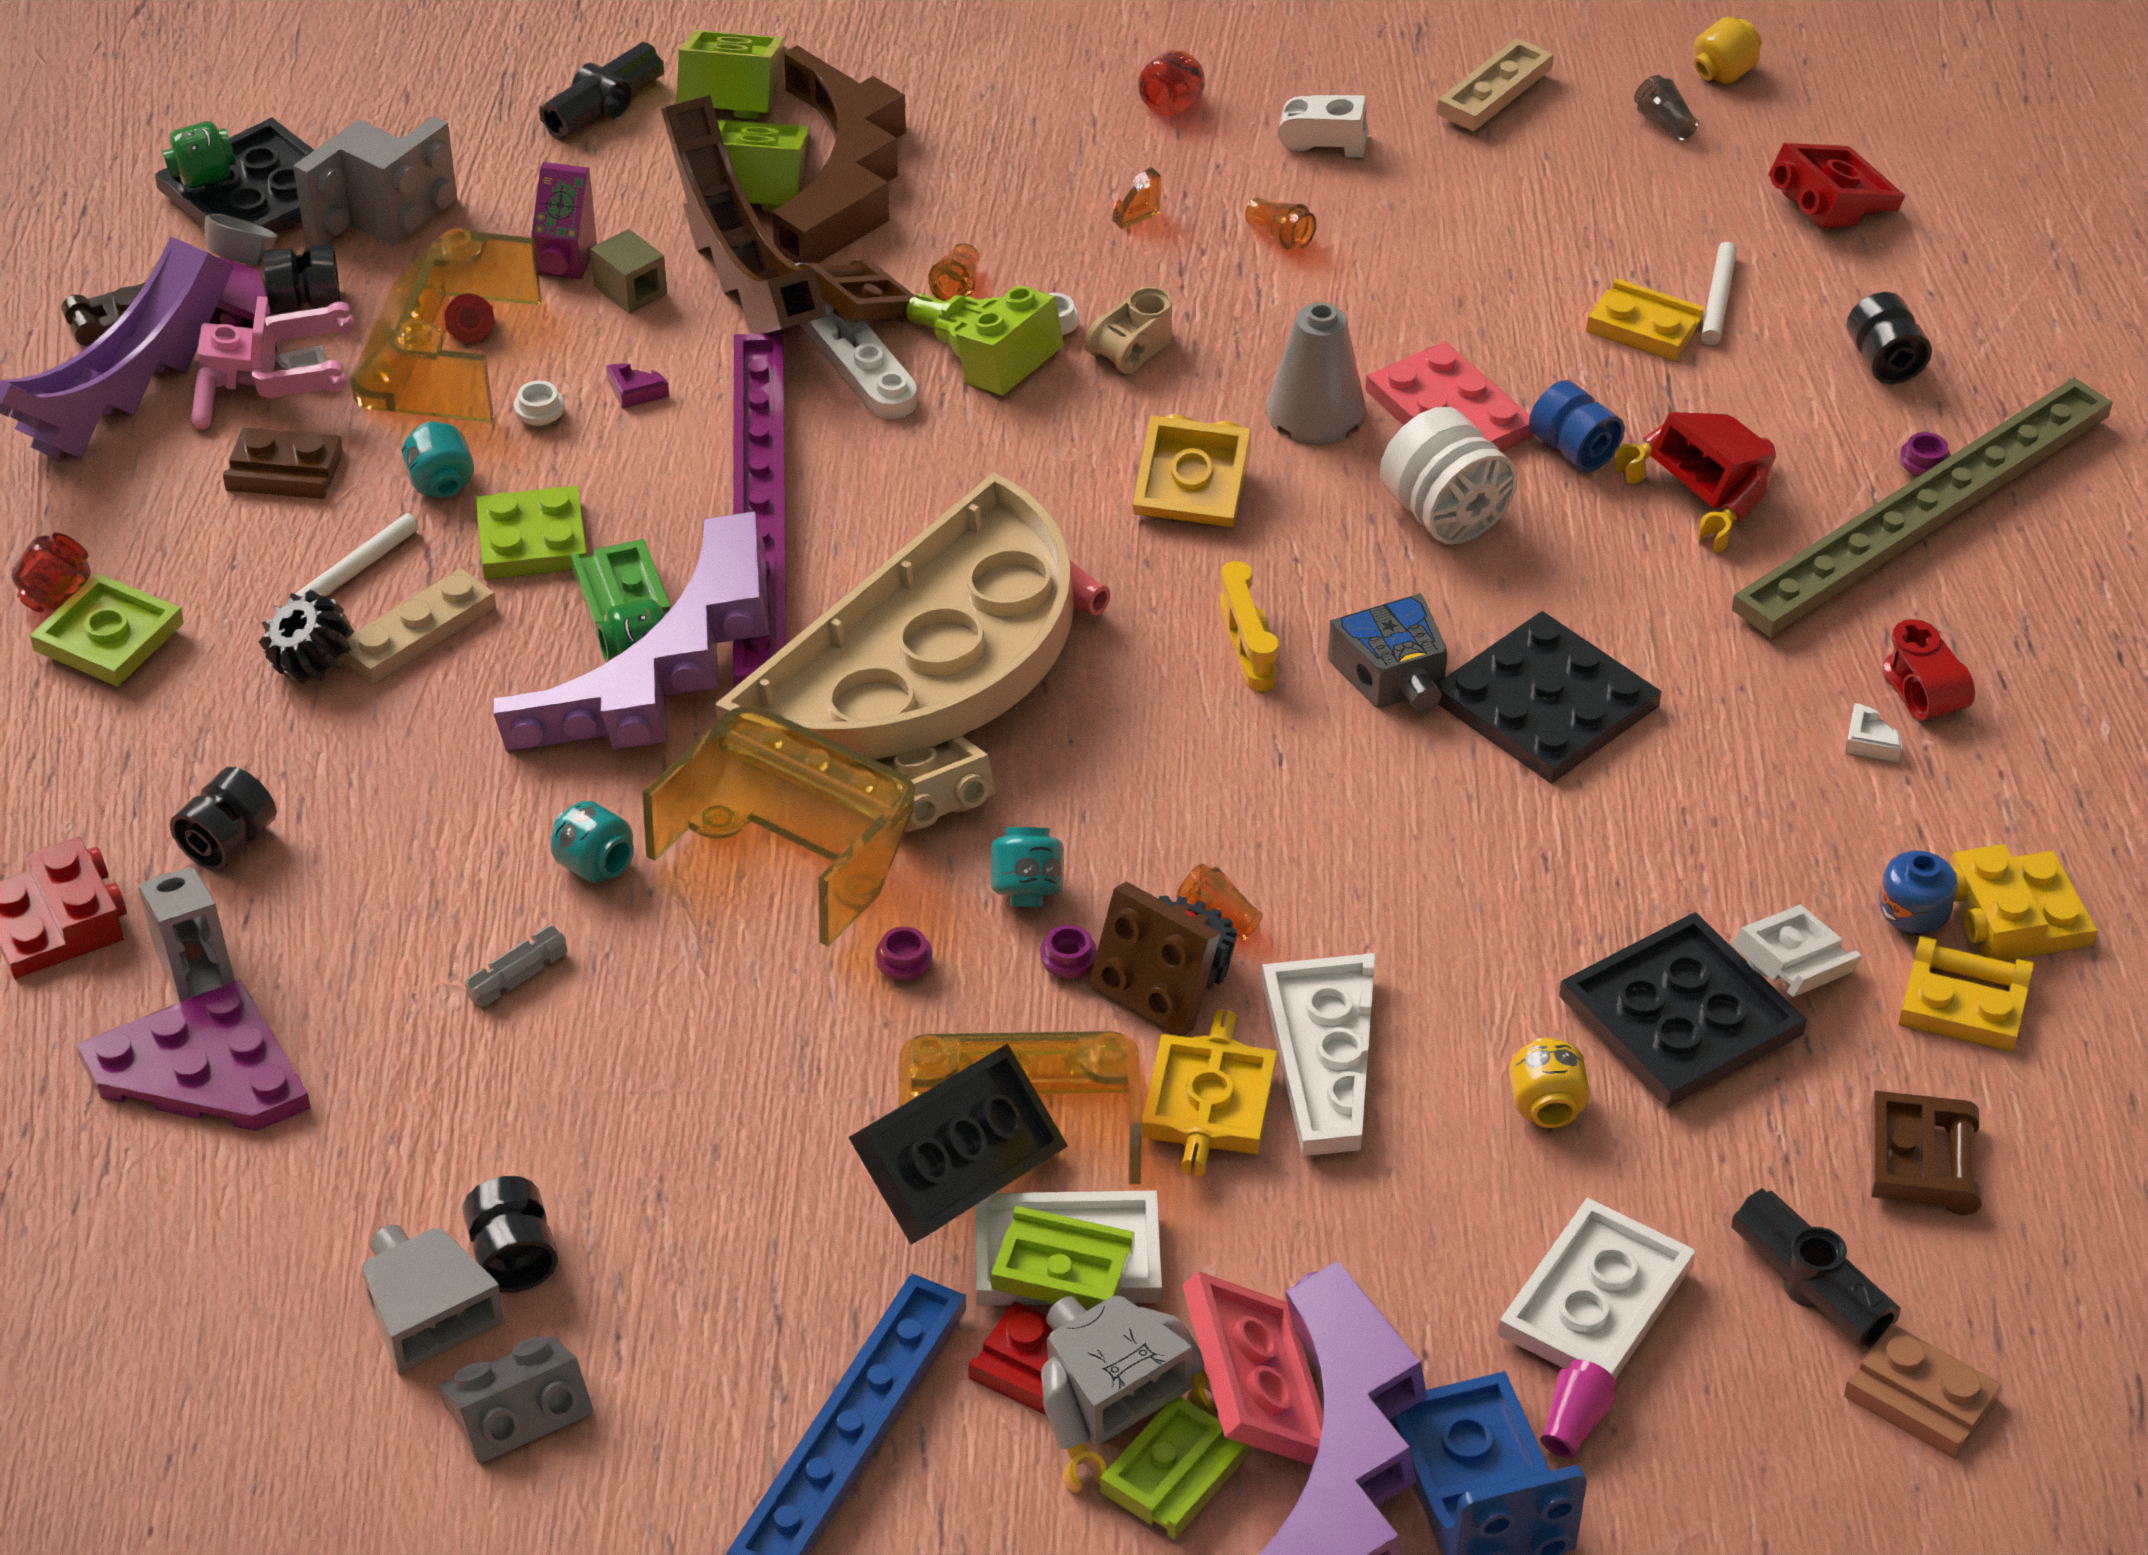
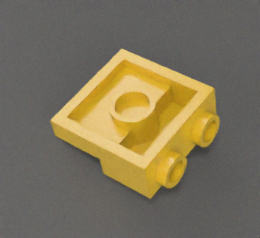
[1132,414,1252,528]
[1950,844,2098,961]

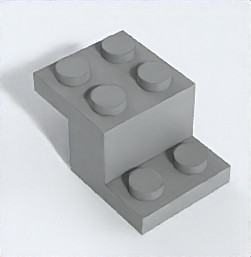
[293,116,458,246]

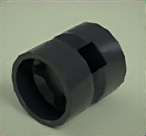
[264,245,340,314]
[1846,292,1932,385]
[169,767,277,871]
[462,1176,558,1293]

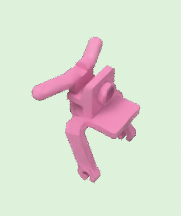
[191,296,354,430]

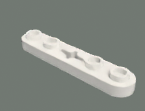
[795,263,917,419]

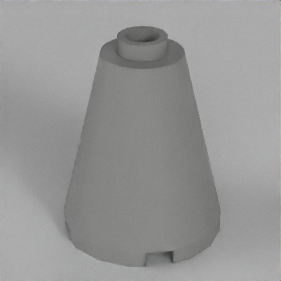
[1266,302,1366,445]

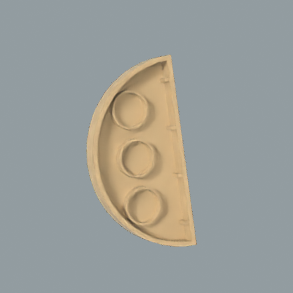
[715,472,1074,761]

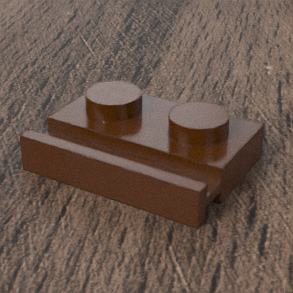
[223,427,343,499]

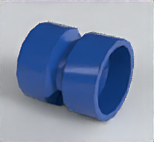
[1529,380,1625,472]

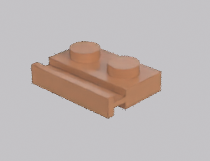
[1844,1323,2002,1459]

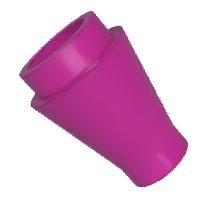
[1540,1359,1616,1458]

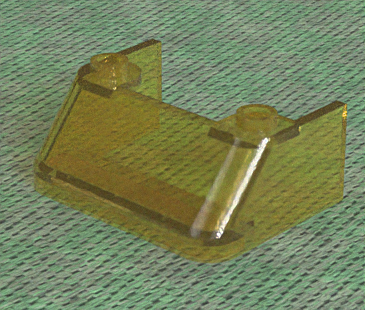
[350,228,542,423]
[642,705,915,947]
[899,1031,1142,1184]

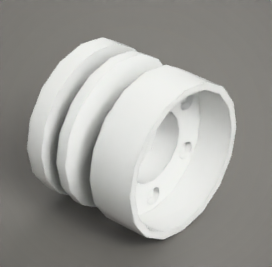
[1380,407,1518,544]

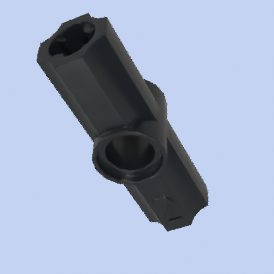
[539,41,664,140]
[1731,1188,1901,1348]

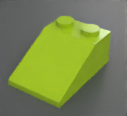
[676,30,784,119]
[717,119,810,212]

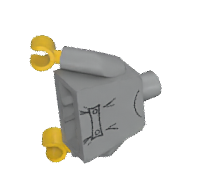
[1041,1296,1215,1494]

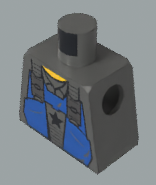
[1328,593,1447,713]

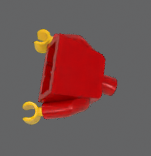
[1615,412,1776,553]

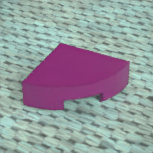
[606,363,669,409]

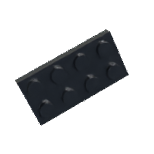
[848,1043,1068,1245]

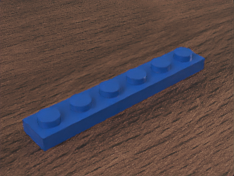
[726,1273,966,1555]

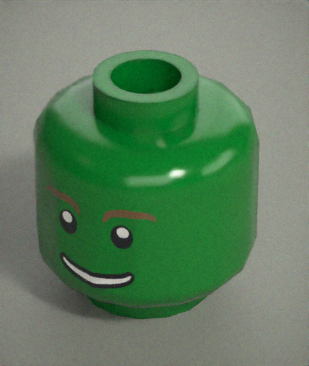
[162,121,237,189]
[597,598,667,663]

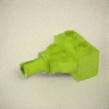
[906,285,1064,395]

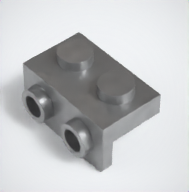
[438,1336,593,1463]

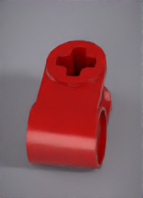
[1883,619,1975,721]

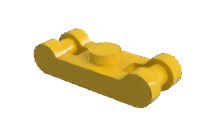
[1220,561,1279,692]

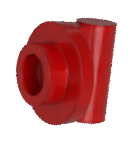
[444,293,495,342]

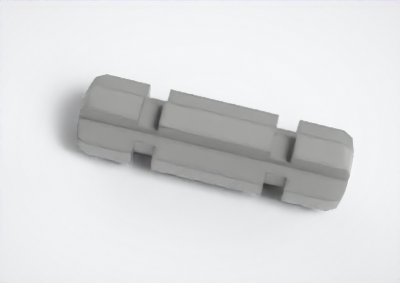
[465,926,568,1007]

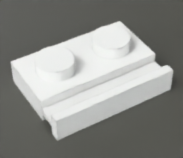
[1731,904,1862,997]

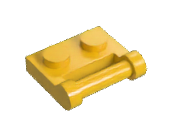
[1898,936,2034,1052]

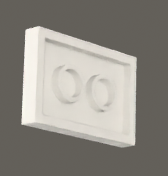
[975,1190,1162,1306]
[1498,1198,1696,1380]

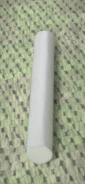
[1701,242,1737,346]
[295,513,419,596]

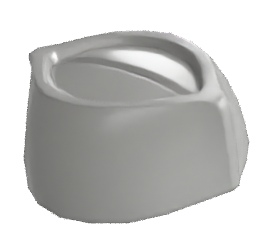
[204,214,278,266]

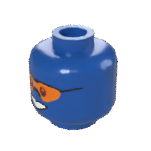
[1879,850,1958,934]

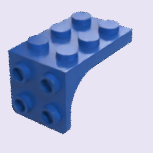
[1389,1371,1587,1555]

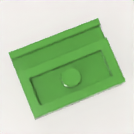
[571,539,671,638]

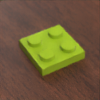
[476,485,587,580]
[30,573,184,687]

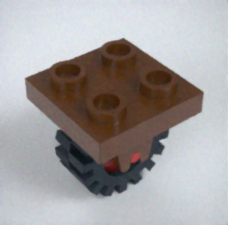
[1089,881,1238,1037]

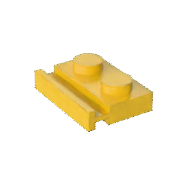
[1586,278,1705,361]

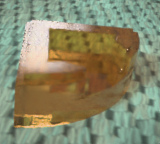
[1112,167,1161,229]

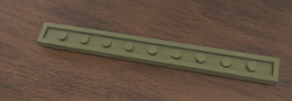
[1732,377,2113,637]

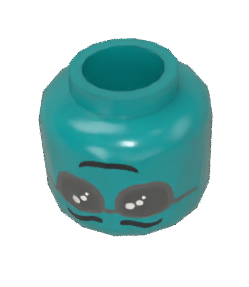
[401,421,474,498]
[550,801,634,883]
[990,827,1064,907]

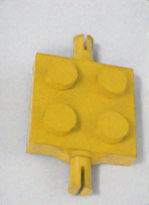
[1141,1009,1277,1177]

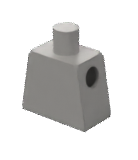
[139,867,235,1003]
[361,1225,504,1375]

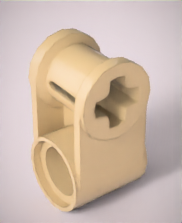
[1084,287,1173,374]

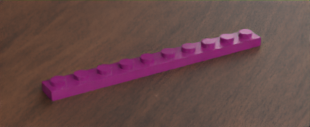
[733,333,787,688]

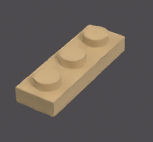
[1437,37,1554,131]
[339,568,496,685]

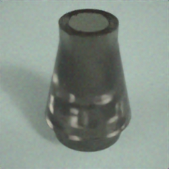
[1634,75,1699,141]

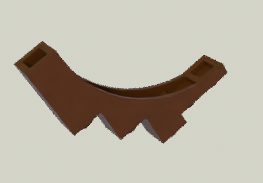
[772,45,906,264]
[661,95,827,334]

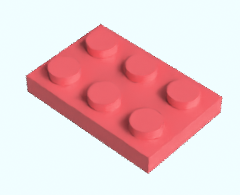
[1365,341,1535,451]
[1182,1271,1323,1466]

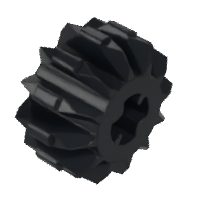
[259,589,355,684]

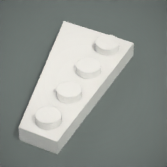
[1261,953,1375,1156]

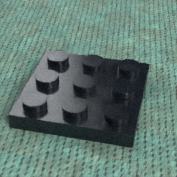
[154,117,314,234]
[1436,611,1662,784]
[1559,912,1807,1107]

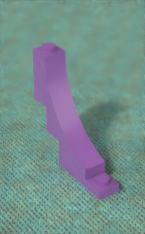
[1258,1260,1427,1555]

